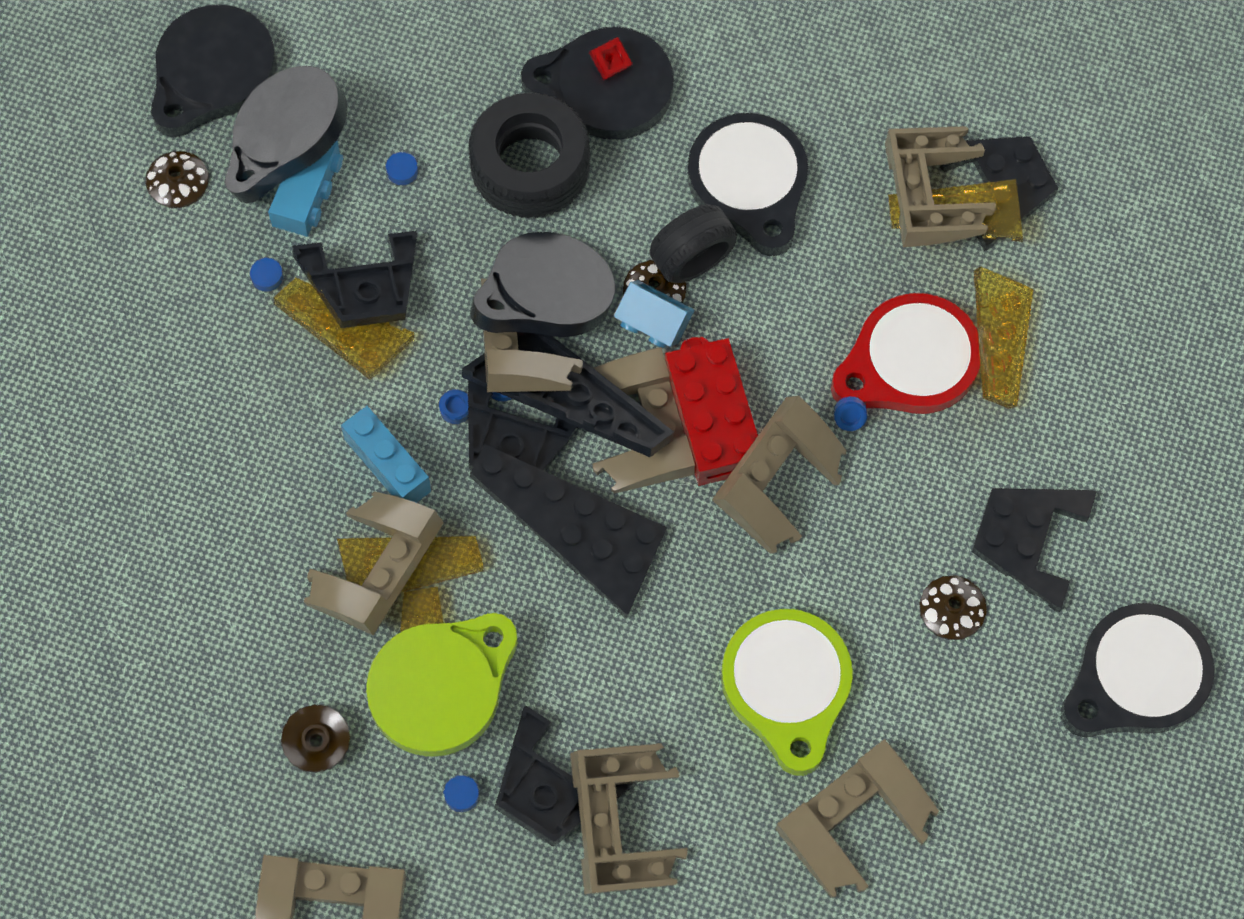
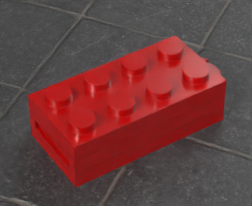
[665,336,758,486]

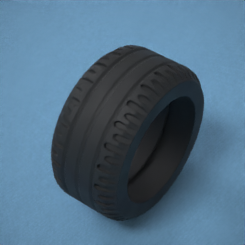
[649,204,737,283]

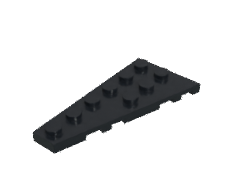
[461,332,674,457]
[469,444,667,619]

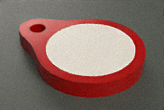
[831,293,982,414]

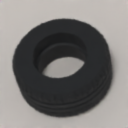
[469,93,590,218]

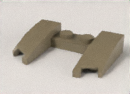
[885,126,996,247]
[481,279,583,392]
[592,347,695,494]
[712,396,847,553]
[304,491,444,635]
[775,739,939,898]
[570,743,688,895]
[255,855,406,919]

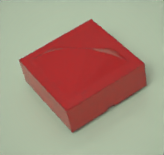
[589,37,633,80]

